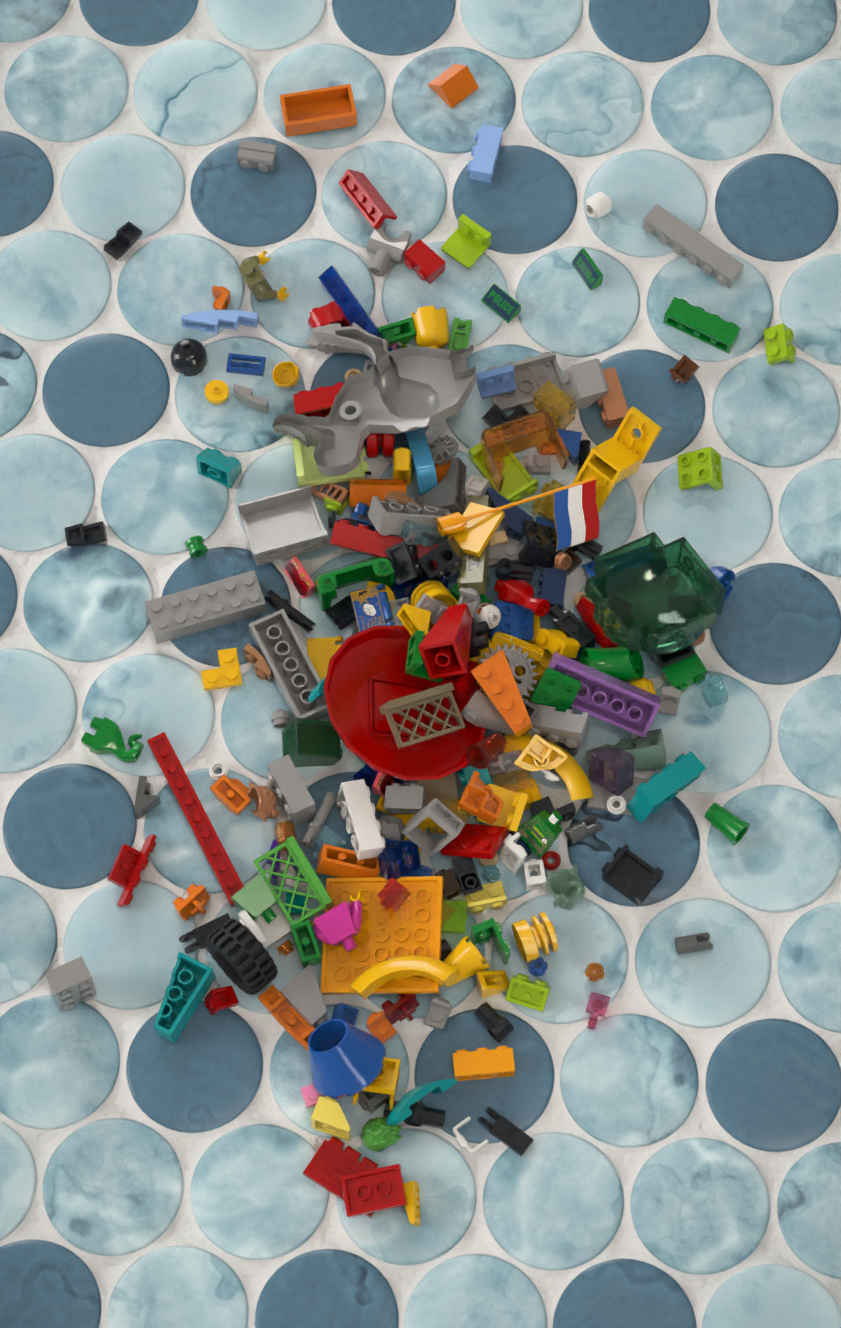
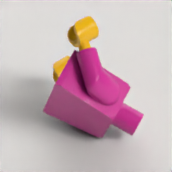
[310,892,365,952]

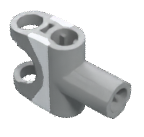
[366,222,411,277]

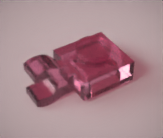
[586,992,610,1030]

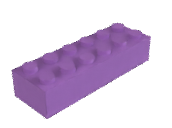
[547,652,661,738]

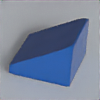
[331,1003,359,1026]

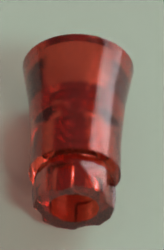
[466,733,507,769]

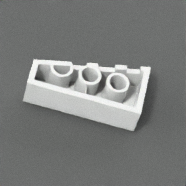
[336,779,385,860]

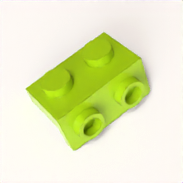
[763,323,796,365]

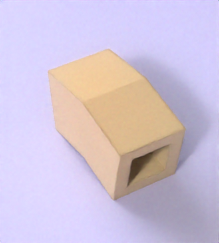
[489,530,508,547]

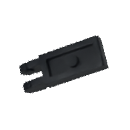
[179,913,231,954]
[478,1107,534,1157]

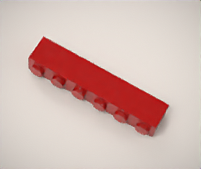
[329,519,439,568]

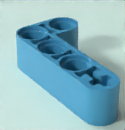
[404,428,437,496]

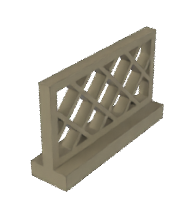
[379,682,466,749]

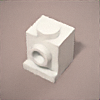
[523,859,546,891]

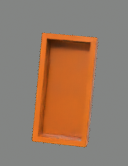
[280,84,357,137]

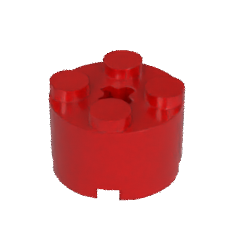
[308,301,351,330]

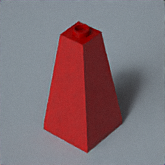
[418,603,473,680]

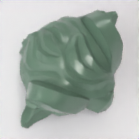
[546,865,585,910]

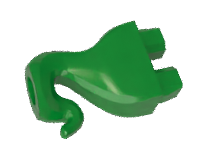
[81,717,144,763]

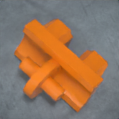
[173,884,211,921]

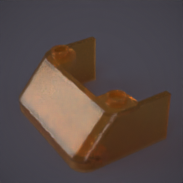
[481,410,569,492]

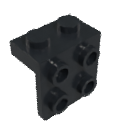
[518,519,561,568]

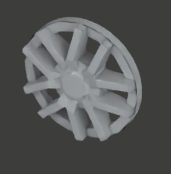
[428,435,459,465]

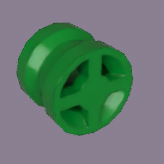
[185,535,208,558]

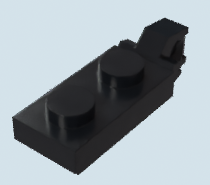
[549,604,596,651]

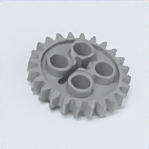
[475,643,538,697]

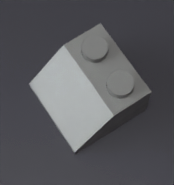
[559,359,609,410]

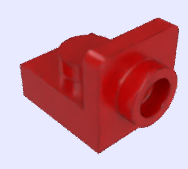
[204,985,239,1015]

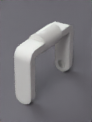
[453,1117,489,1155]

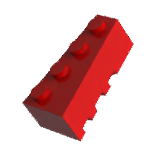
[293,382,344,417]

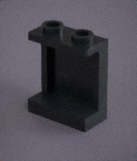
[601,844,664,906]

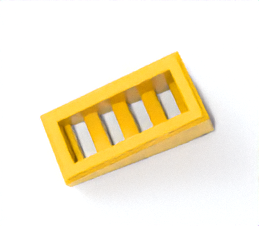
[404,1180,421,1226]

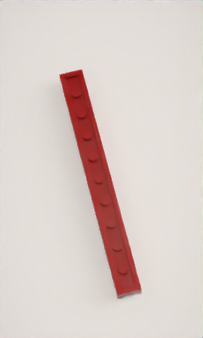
[147,732,244,907]

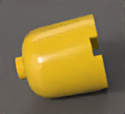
[411,306,449,349]

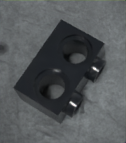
[418,536,466,579]

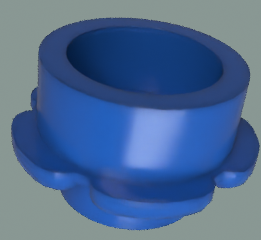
[528,957,548,976]

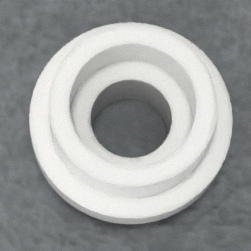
[209,762,228,781]
[607,795,626,815]

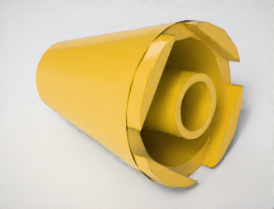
[440,935,490,988]

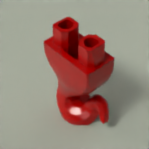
[494,579,551,617]

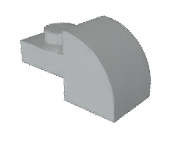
[415,593,449,624]

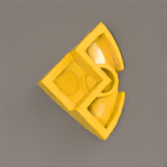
[514,734,568,772]

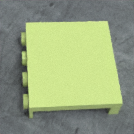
[292,413,368,487]

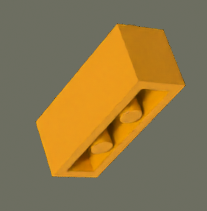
[452,1046,515,1081]

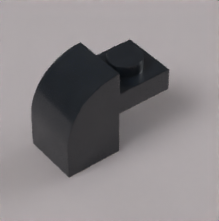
[530,796,576,826]

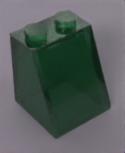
[282,718,343,767]

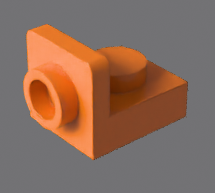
[212,286,231,310]
[366,1010,397,1044]

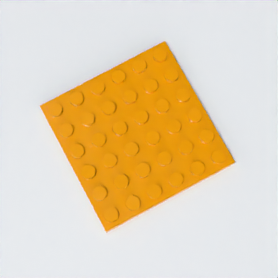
[320,876,444,995]

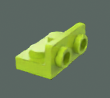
[505,973,551,1012]

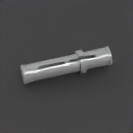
[301,792,337,848]

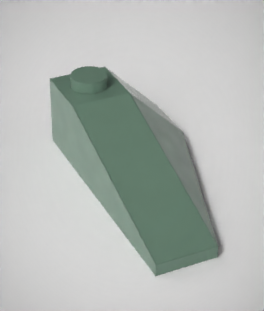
[585,728,666,769]

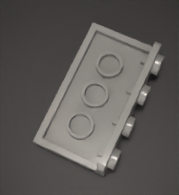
[486,352,565,412]

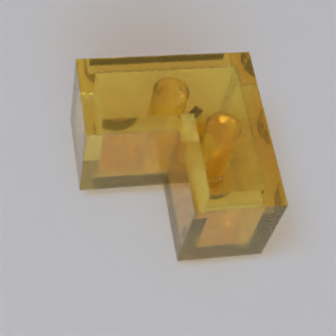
[533,380,576,430]

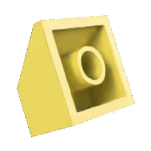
[311,1096,351,1142]

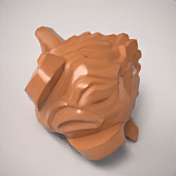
[247,782,280,822]

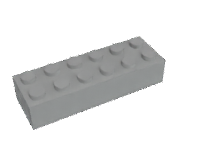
[145,570,266,644]
[249,609,329,729]

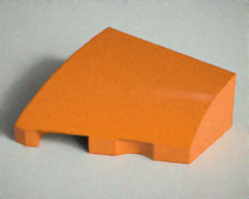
[457,770,504,825]

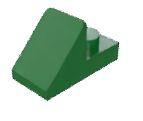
[377,317,416,346]

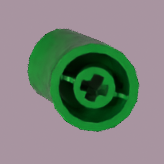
[578,643,644,682]

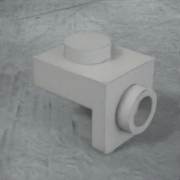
[457,587,481,618]
[658,686,681,716]

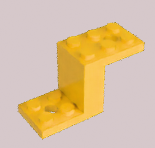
[572,406,663,513]

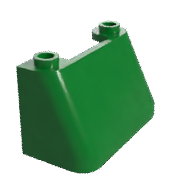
[313,557,395,612]

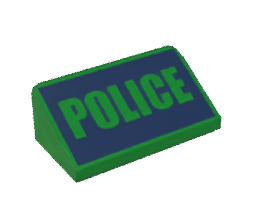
[572,248,603,290]
[481,284,521,323]

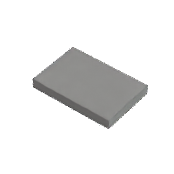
[587,770,649,816]

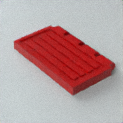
[303,1136,379,1218]

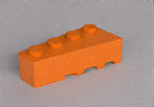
[471,649,533,738]

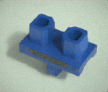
[350,502,375,531]

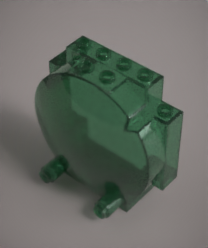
[584,532,726,654]

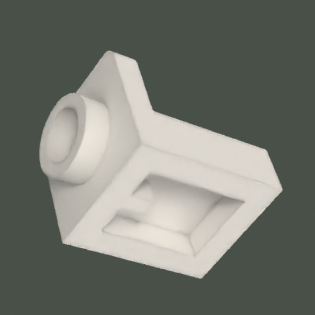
[464,475,489,502]

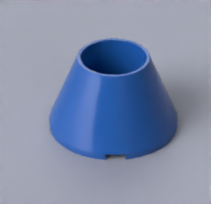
[308,1019,386,1099]

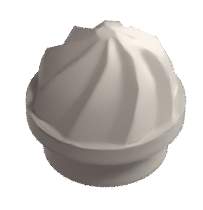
[271,709,290,728]

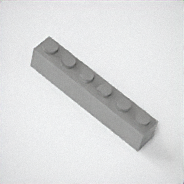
[642,204,744,288]

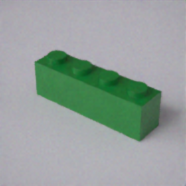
[663,297,740,354]

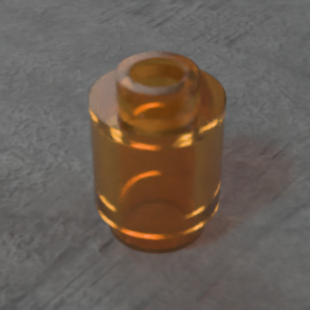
[275,821,297,851]

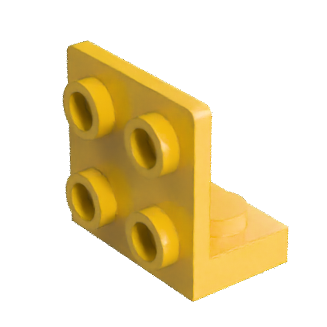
[477,783,529,833]

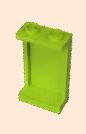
[468,431,538,503]

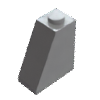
[280,964,328,1028]

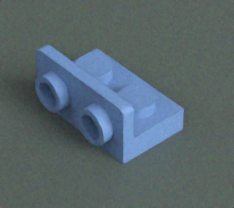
[476,364,517,399]

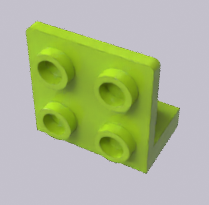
[441,214,492,269]
[678,447,723,490]

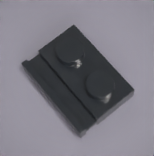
[324,595,356,630]

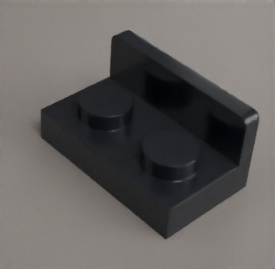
[385,541,425,585]

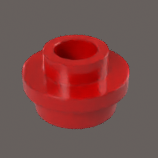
[541,851,561,870]

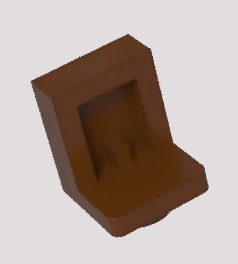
[668,354,700,384]

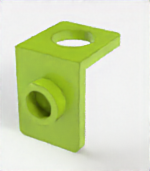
[324,491,350,516]

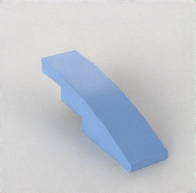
[181,310,259,334]

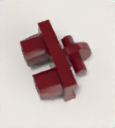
[381,994,419,1025]

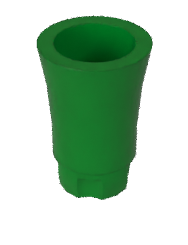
[705,803,750,845]

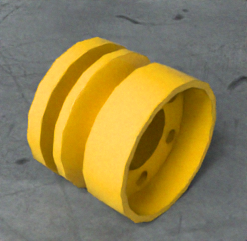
[411,580,458,629]
[512,912,558,962]

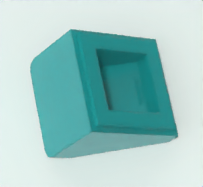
[286,893,306,915]

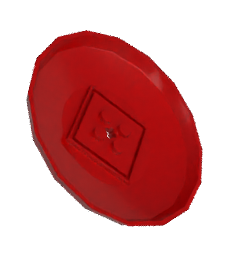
[324,626,486,781]

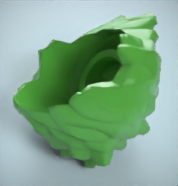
[360,1117,402,1152]

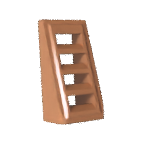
[311,483,350,506]

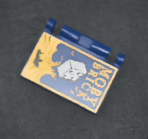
[349,584,395,632]

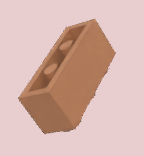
[596,367,628,429]

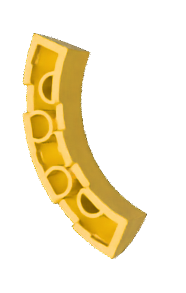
[502,734,594,801]
[349,955,461,1000]

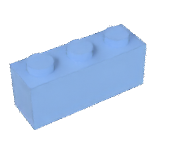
[467,124,503,183]

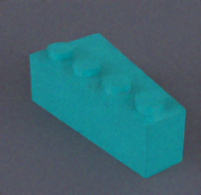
[626,751,706,823]
[154,951,216,1044]

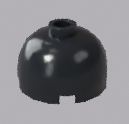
[170,338,208,377]

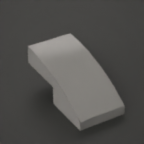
[233,384,269,414]

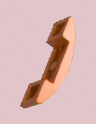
[258,985,315,1052]

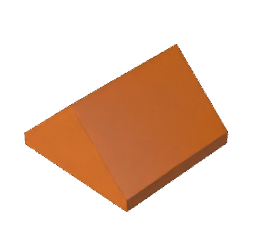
[428,64,479,109]

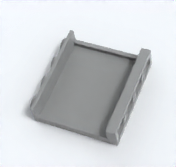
[238,485,330,566]

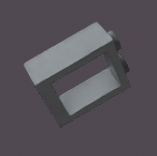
[402,798,465,857]

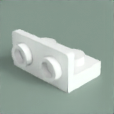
[498,832,527,874]

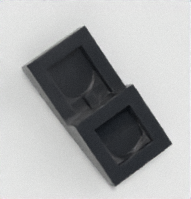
[103,221,143,260]
[64,521,107,546]

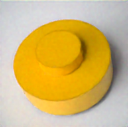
[205,380,229,405]

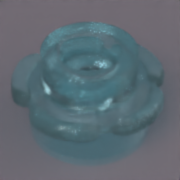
[481,865,501,883]

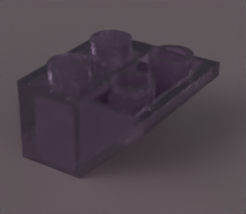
[588,748,634,797]

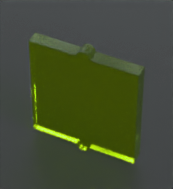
[442,900,468,934]

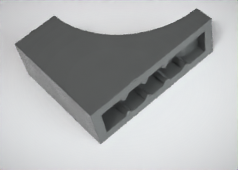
[415,457,467,514]

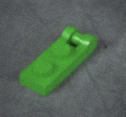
[448,317,472,351]

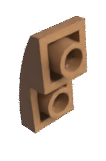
[243,643,272,682]

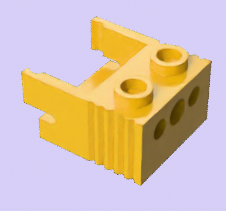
[353,1057,401,1110]

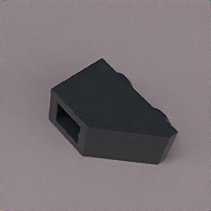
[452,857,483,896]

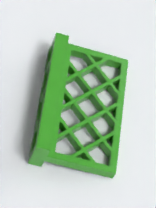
[253,835,334,925]

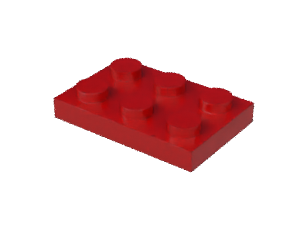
[440,823,509,859]
[340,1164,408,1218]

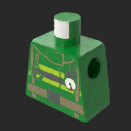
[516,810,563,858]

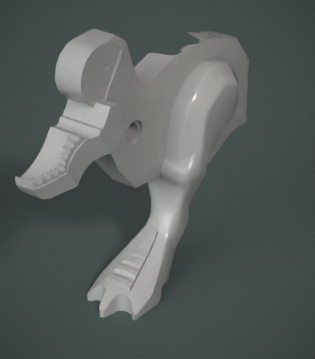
[272,323,476,477]

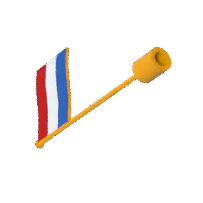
[436,475,600,551]

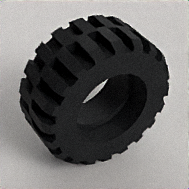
[205,919,278,995]

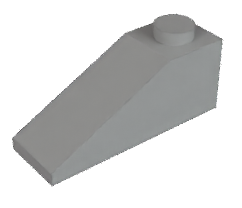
[460,690,514,735]

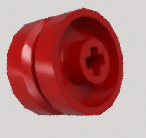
[367,433,395,458]

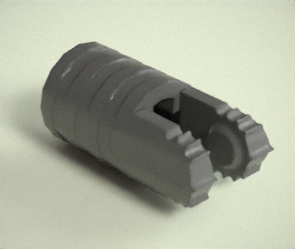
[564,815,603,845]
[675,932,713,955]

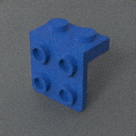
[488,601,534,641]

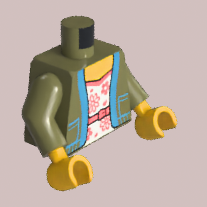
[238,251,290,302]

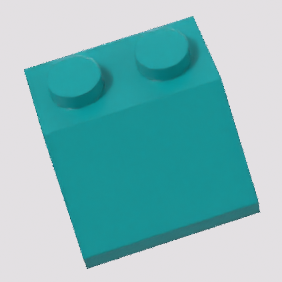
[196,447,242,488]

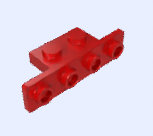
[107,834,157,908]

